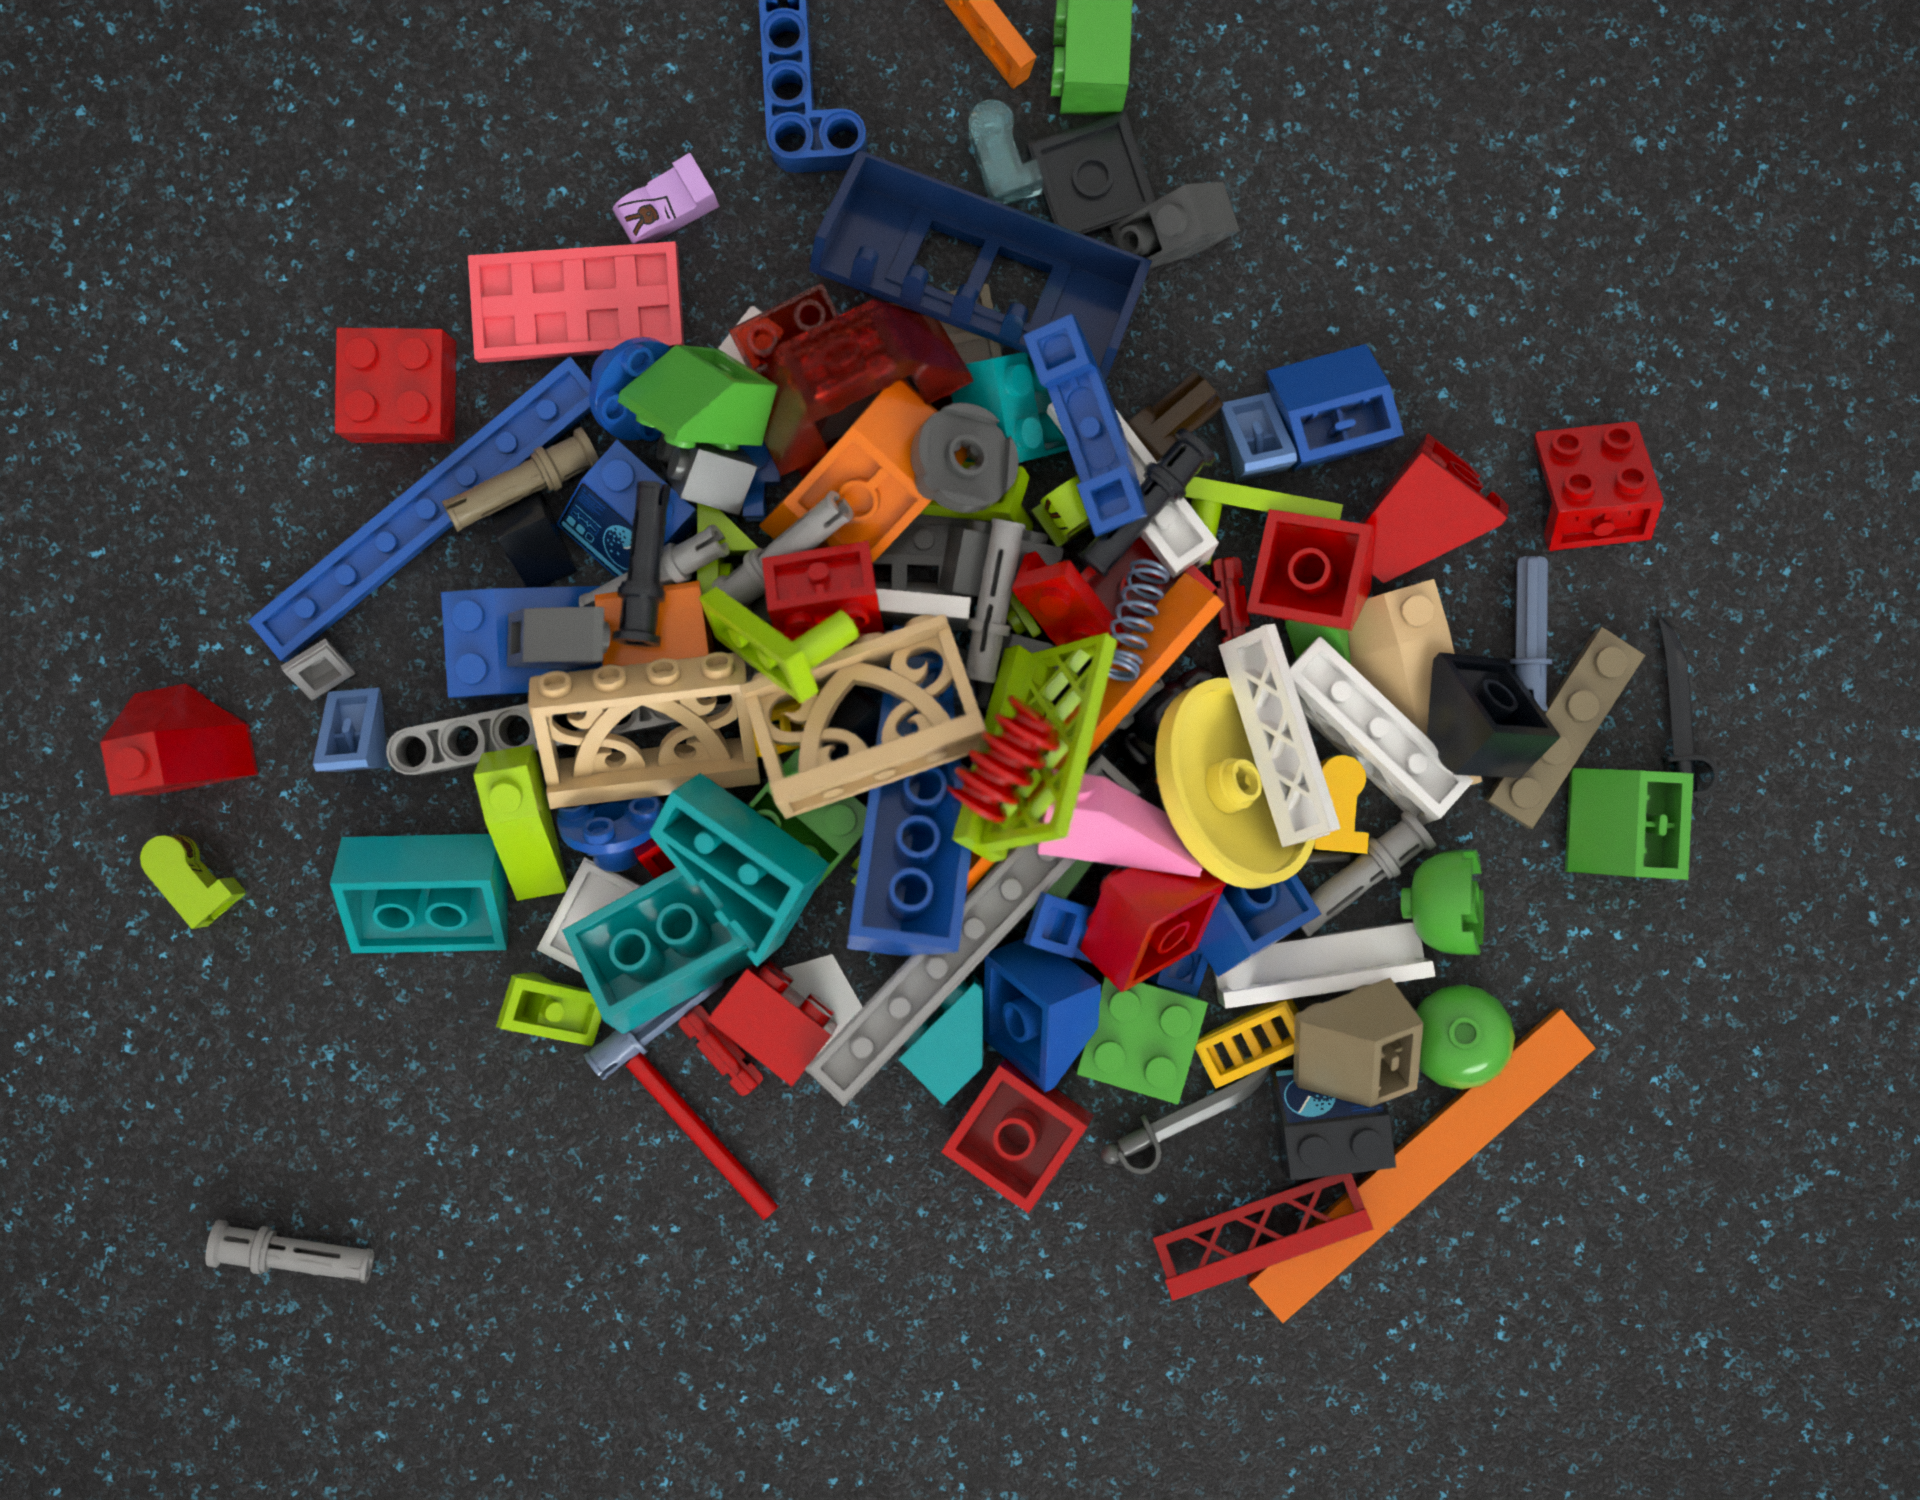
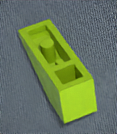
[473,744,569,901]

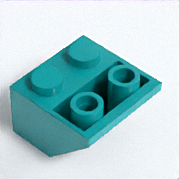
[946,352,1069,463]
[898,974,983,1105]

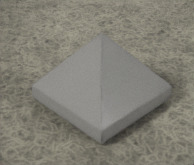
[281,638,356,701]

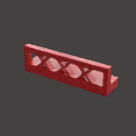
[1153,1173,1374,1301]

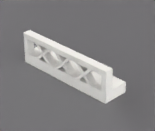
[1047,403,1219,578]
[1219,624,1341,848]
[1289,636,1473,825]
[1213,921,1435,1008]

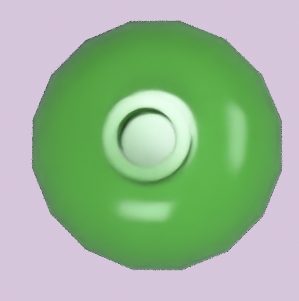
[1401,849,1484,955]
[1415,984,1515,1090]

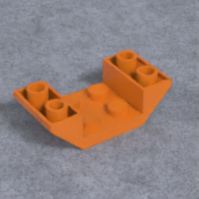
[759,374,967,563]

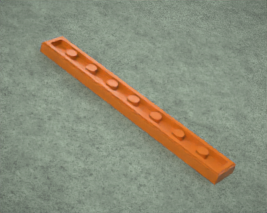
[966,572,1224,895]
[1246,1007,1596,1323]

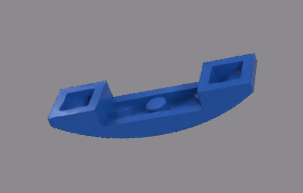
[1023,313,1147,536]
[1024,892,1208,996]

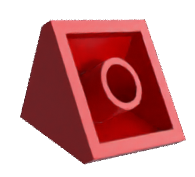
[1246,509,1374,631]

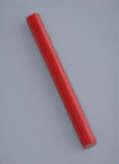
[625,1052,778,1220]

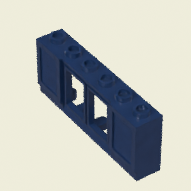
[809,149,1152,383]

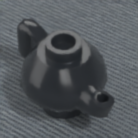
[1117,666,1216,772]

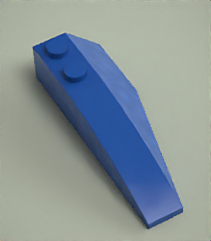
[847,625,971,956]

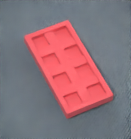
[468,241,685,363]

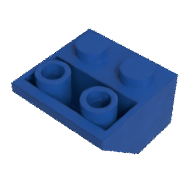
[1265,344,1404,472]

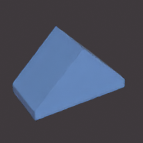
[1220,392,1297,482]
[313,687,388,772]

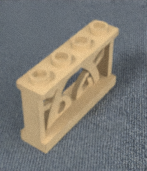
[740,614,989,819]
[528,652,760,809]

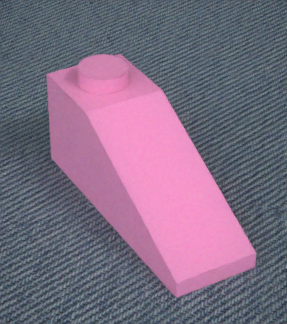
[1038,769,1202,877]

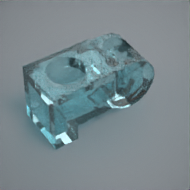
[969,99,1043,206]

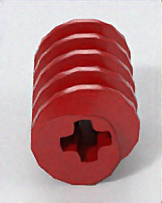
[945,695,1061,823]

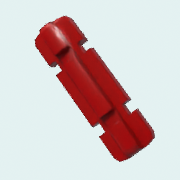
[1211,557,1250,644]
[678,1005,763,1097]

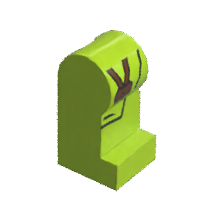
[1031,475,1092,547]
[140,834,247,929]

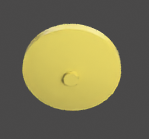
[1155,678,1315,889]

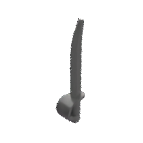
[1101,1063,1274,1174]

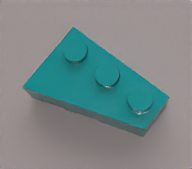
[649,773,830,967]

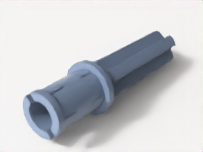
[1510,556,1553,711]
[584,980,724,1081]

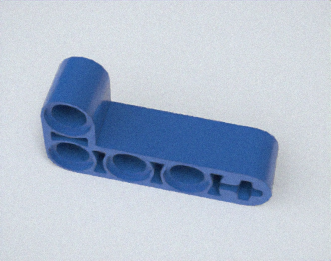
[759,0,868,173]

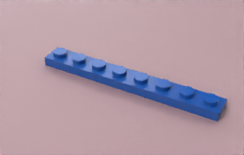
[248,356,592,662]

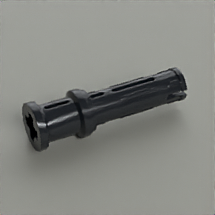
[1079,427,1216,577]
[612,481,671,647]

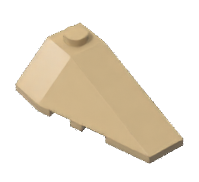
[1348,579,1482,785]

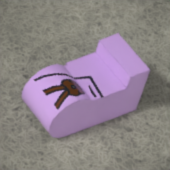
[613,153,720,244]

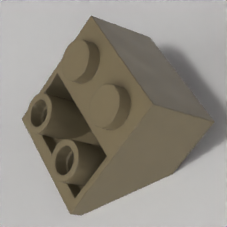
[1293,978,1423,1108]

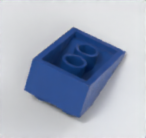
[441,586,602,700]

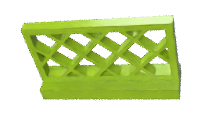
[952,633,1117,862]

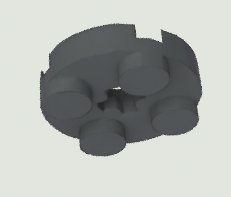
[911,403,1018,513]

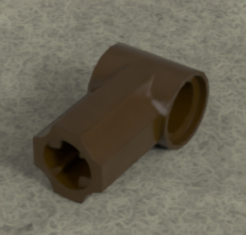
[1127,372,1224,462]

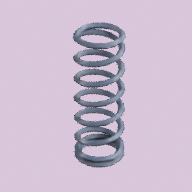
[1108,559,1170,681]

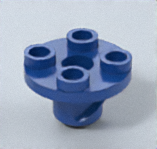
[589,337,671,441]
[557,796,663,872]

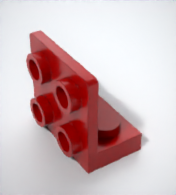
[1534,421,1664,551]
[762,540,885,649]

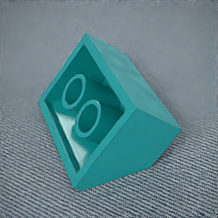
[330,834,508,954]
[562,868,753,1034]

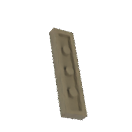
[1484,627,1645,829]

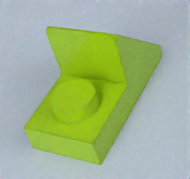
[697,503,759,594]
[496,972,602,1047]

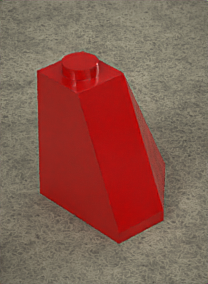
[1360,433,1509,583]
[100,684,259,795]

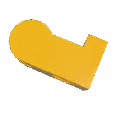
[1313,755,1369,854]

